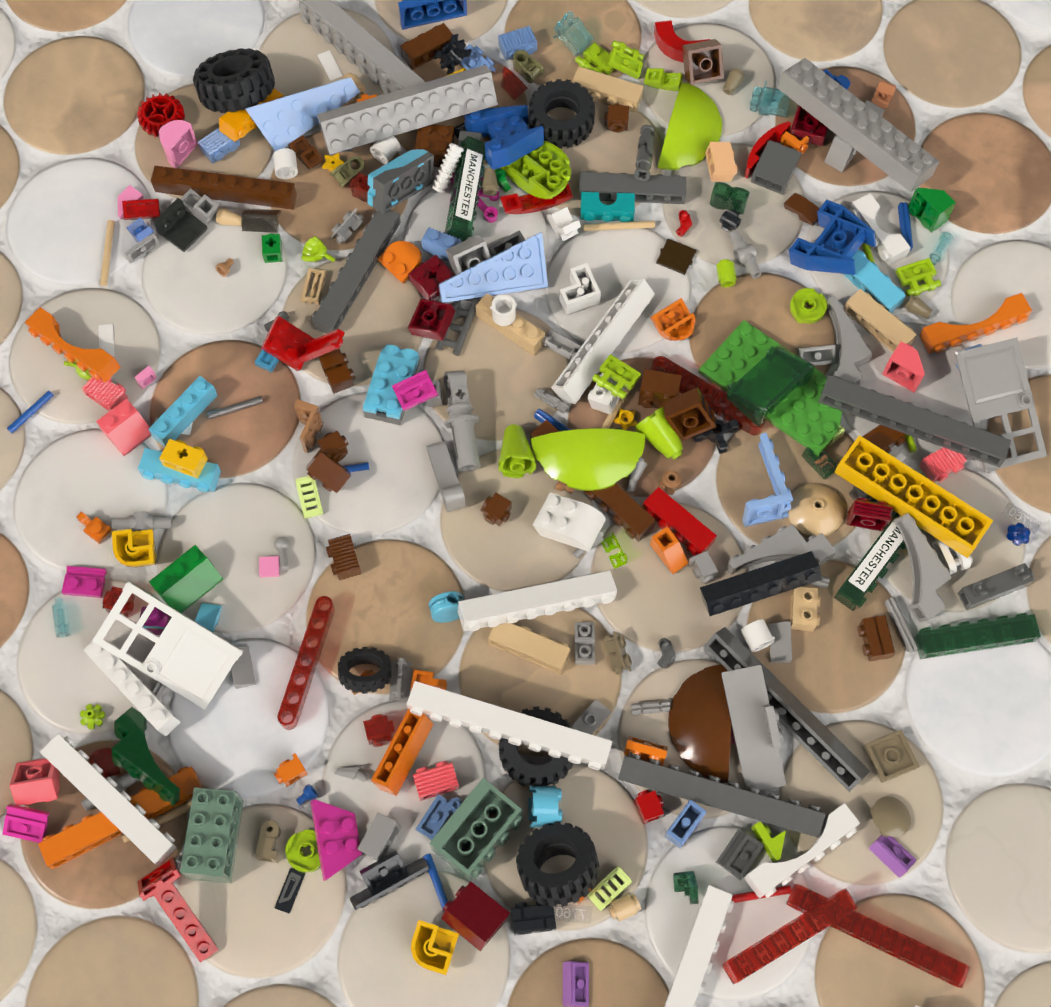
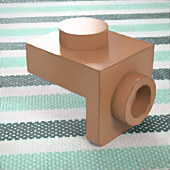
[871,80,896,110]

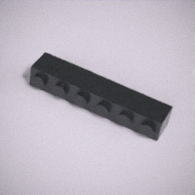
[700,551,822,616]

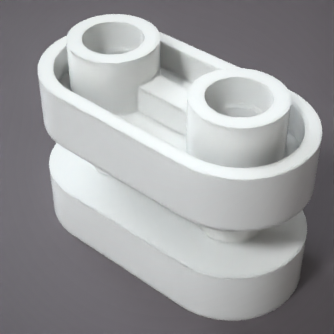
[932,539,972,575]

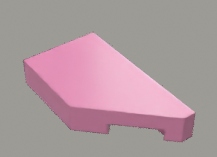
[118,185,144,219]

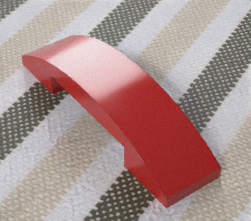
[744,121,791,179]
[500,183,573,214]

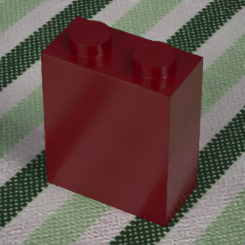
[441,881,510,952]

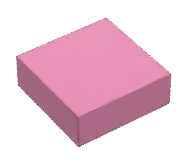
[135,366,157,389]
[259,556,280,578]

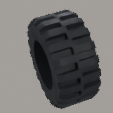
[528,79,595,149]
[499,706,574,786]
[516,822,600,907]

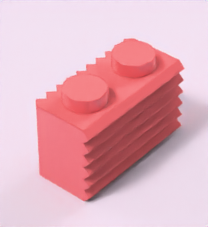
[81,377,128,411]
[919,447,967,482]
[413,761,459,801]

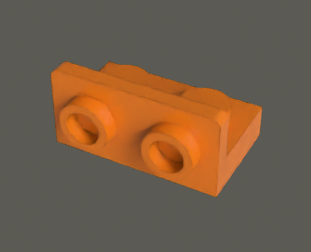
[624,736,668,766]

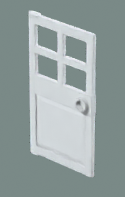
[92,581,243,710]

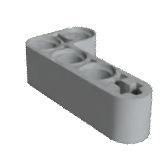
[426,441,466,512]

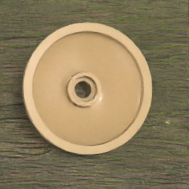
[788,483,845,537]

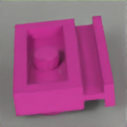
[392,370,438,411]
[61,566,107,598]
[2,804,50,843]

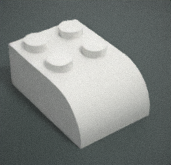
[533,493,606,551]

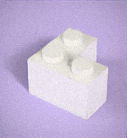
[559,263,601,315]

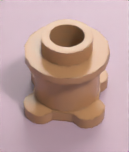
[659,470,682,495]

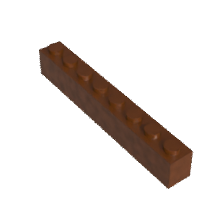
[151,166,297,210]
[530,420,656,542]

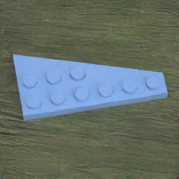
[245,77,360,151]
[439,232,548,303]

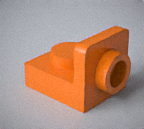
[780,131,809,154]

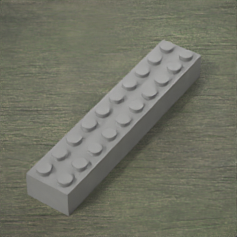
[298,0,425,94]
[777,58,940,193]
[317,65,498,155]

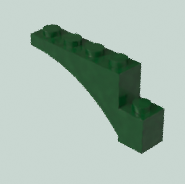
[112,707,180,806]

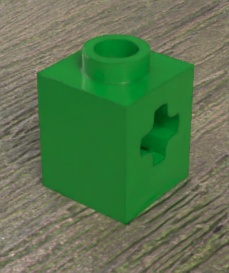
[261,233,283,263]

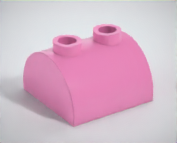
[159,120,198,168]

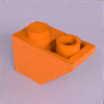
[650,527,689,574]

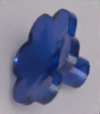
[1006,523,1031,546]

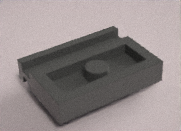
[715,828,764,881]

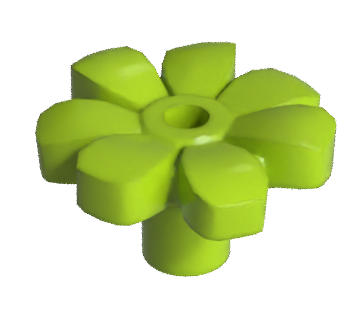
[80,704,106,730]

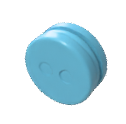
[428,591,465,623]

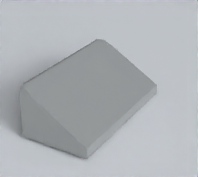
[123,232,159,264]
[796,344,837,366]
[769,621,792,663]
[231,646,256,689]

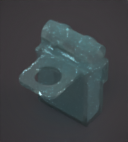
[553,11,594,57]
[750,80,790,118]

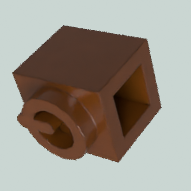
[604,104,629,133]
[317,431,349,462]
[480,492,512,527]

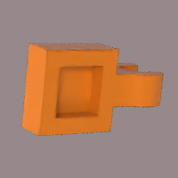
[76,512,112,544]
[410,669,447,690]

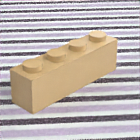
[572,66,644,113]
[844,289,917,352]
[476,293,545,356]
[488,622,571,675]

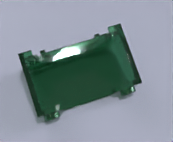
[726,346,815,427]

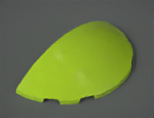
[658,82,722,170]
[500,140,571,199]
[531,428,645,491]

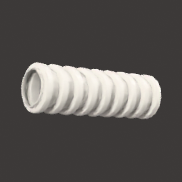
[432,143,464,194]

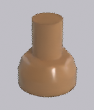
[215,258,234,277]
[554,481,574,494]

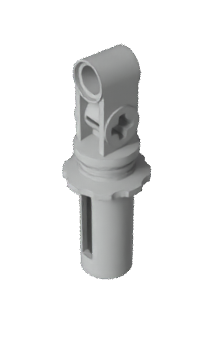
[444,371,481,471]

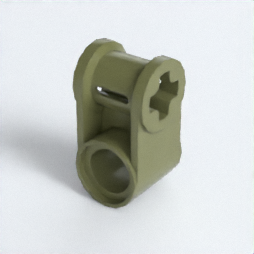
[513,50,544,84]
[330,156,364,188]

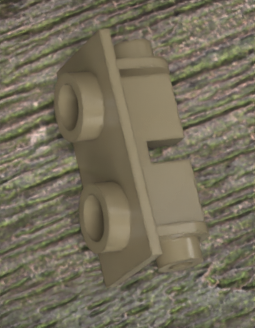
[604,631,632,675]

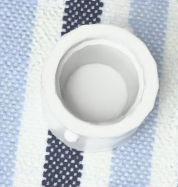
[370,136,401,164]
[273,148,298,179]
[490,294,517,326]
[741,619,775,652]

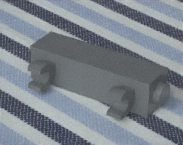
[957,563,1034,611]

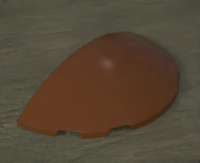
[668,664,731,783]

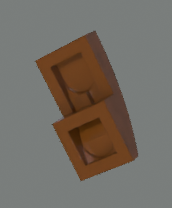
[288,135,324,170]
[784,193,820,226]

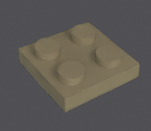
[864,730,920,783]

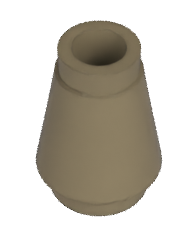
[723,68,745,95]
[481,168,499,196]
[904,295,933,319]

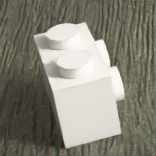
[588,373,625,414]

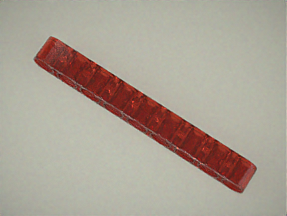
[786,884,970,988]

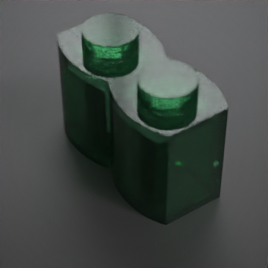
[710,182,750,215]

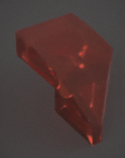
[501,67,528,100]

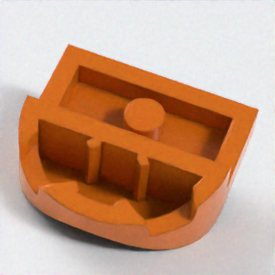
[377,241,422,284]
[650,298,696,341]

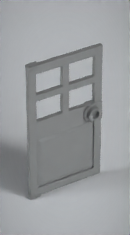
[954,337,1047,473]

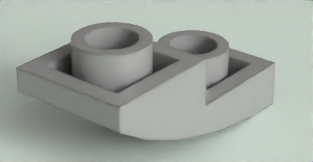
[575,622,595,665]

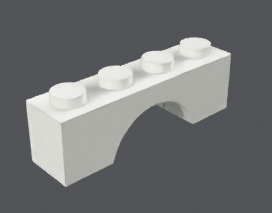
[850,193,910,266]

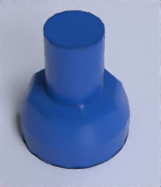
[296,784,318,805]

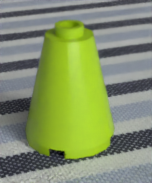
[635,406,684,460]
[498,424,536,478]

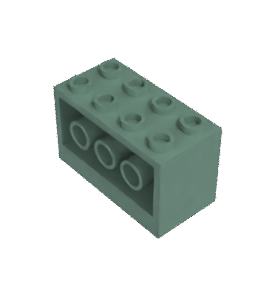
[429,778,523,881]
[180,787,244,884]

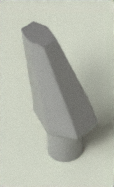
[334,766,368,782]

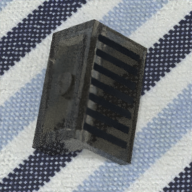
[241,209,281,233]

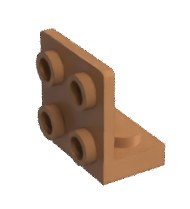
[294,399,323,453]

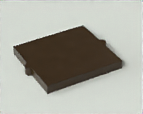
[656,239,697,275]

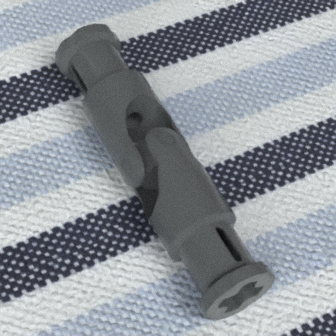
[634,124,655,182]

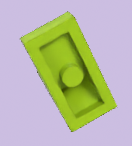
[751,821,786,863]

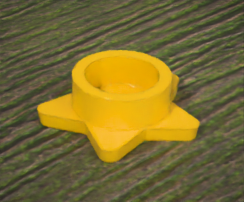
[322,153,344,172]
[614,409,638,430]

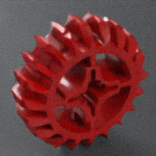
[137,93,185,138]

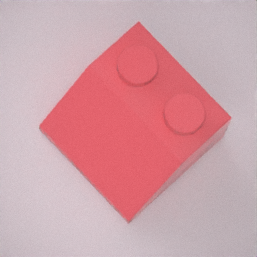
[882,341,925,393]
[96,398,151,456]
[10,758,60,806]

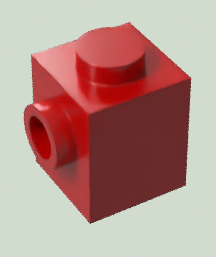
[634,790,664,824]

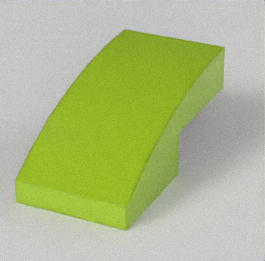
[644,68,683,91]

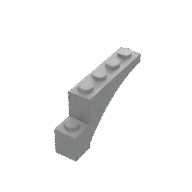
[826,295,872,386]
[893,513,951,622]
[727,524,836,575]

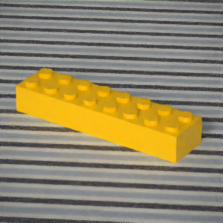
[834,435,994,558]

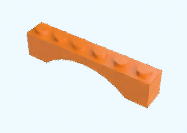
[919,293,1032,354]
[25,307,121,383]

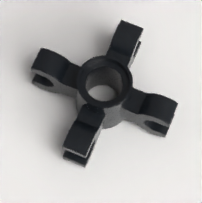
[434,34,472,75]
[693,408,739,454]

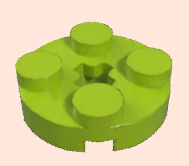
[790,288,827,324]
[285,829,321,873]

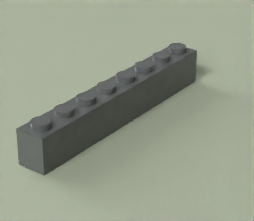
[311,210,401,334]

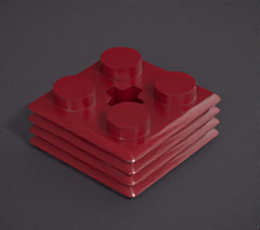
[790,105,828,146]
[408,254,455,301]
[407,299,456,341]
[846,498,893,532]

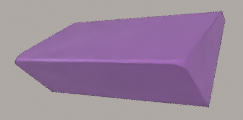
[869,835,916,878]
[563,961,589,1007]

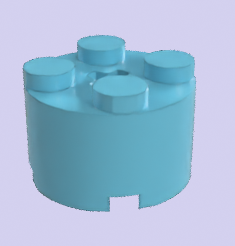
[528,786,562,828]

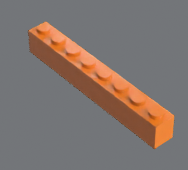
[38,766,203,869]

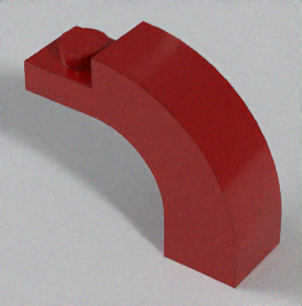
[654,20,710,62]

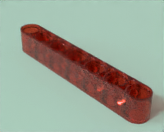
[651,356,765,436]
[277,596,335,730]
[721,888,858,985]

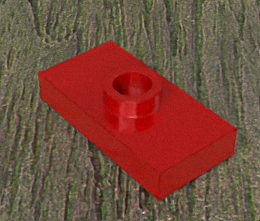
[122,199,160,220]

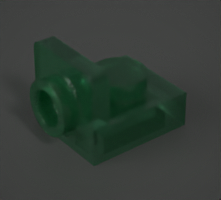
[673,871,699,905]

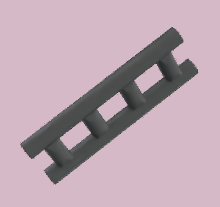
[435,297,482,356]

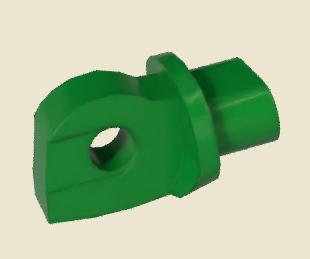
[495,168,511,192]

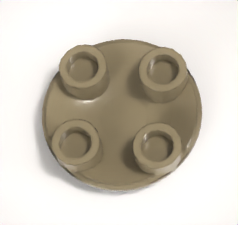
[870,797,911,837]

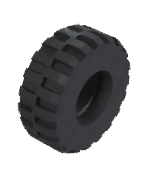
[193,48,275,113]

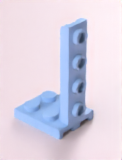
[742,432,793,527]

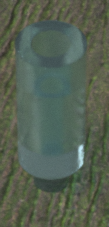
[929,232,953,265]
[52,597,70,638]

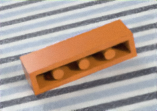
[371,709,434,796]

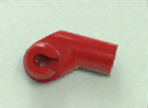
[676,210,692,237]

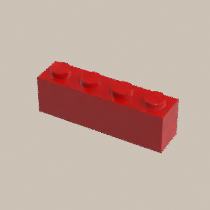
[642,487,717,556]

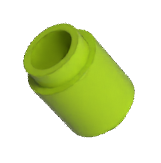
[716,259,736,288]

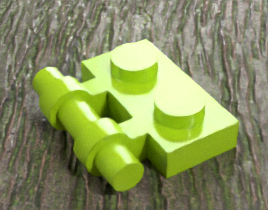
[607,40,644,79]
[575,42,615,75]
[895,258,941,297]
[592,354,641,399]

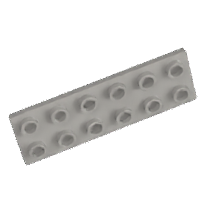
[721,665,786,791]

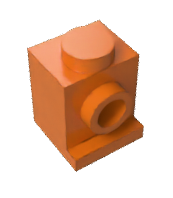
[274,753,308,787]

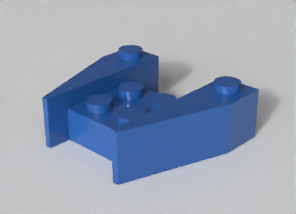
[464,105,544,170]
[788,199,876,275]

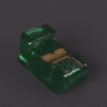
[802,447,837,479]

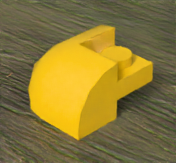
[112,529,157,568]
[411,920,459,975]

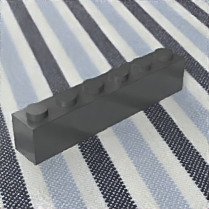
[579,171,686,204]

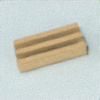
[301,268,327,305]

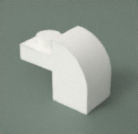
[547,207,581,241]

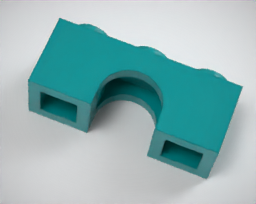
[580,192,635,222]

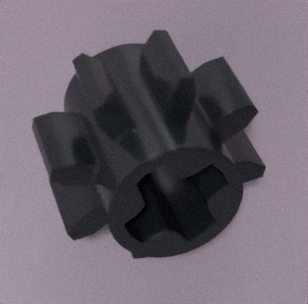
[719,209,742,232]

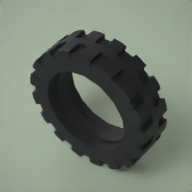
[338,647,392,694]

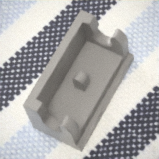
[358,812,402,861]

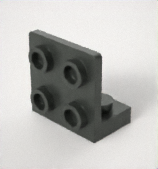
[153,198,208,252]

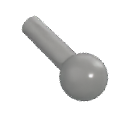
[274,537,290,570]

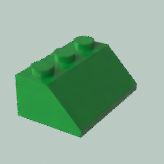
[149,545,223,613]

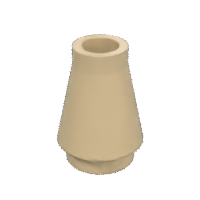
[216,208,243,226]

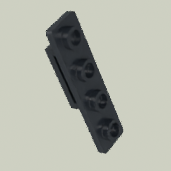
[350,850,430,910]

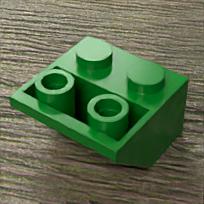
[908,187,956,233]

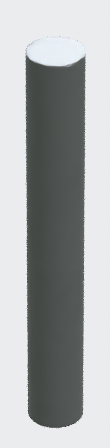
[207,396,263,420]

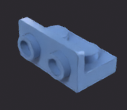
[460,44,496,73]

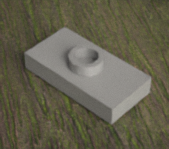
[570,699,611,735]

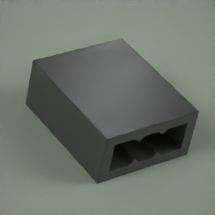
[751,140,802,195]

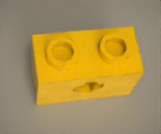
[159,439,208,479]

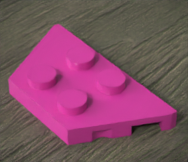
[310,799,362,881]

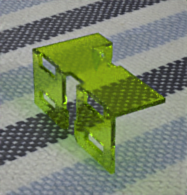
[601,532,628,569]

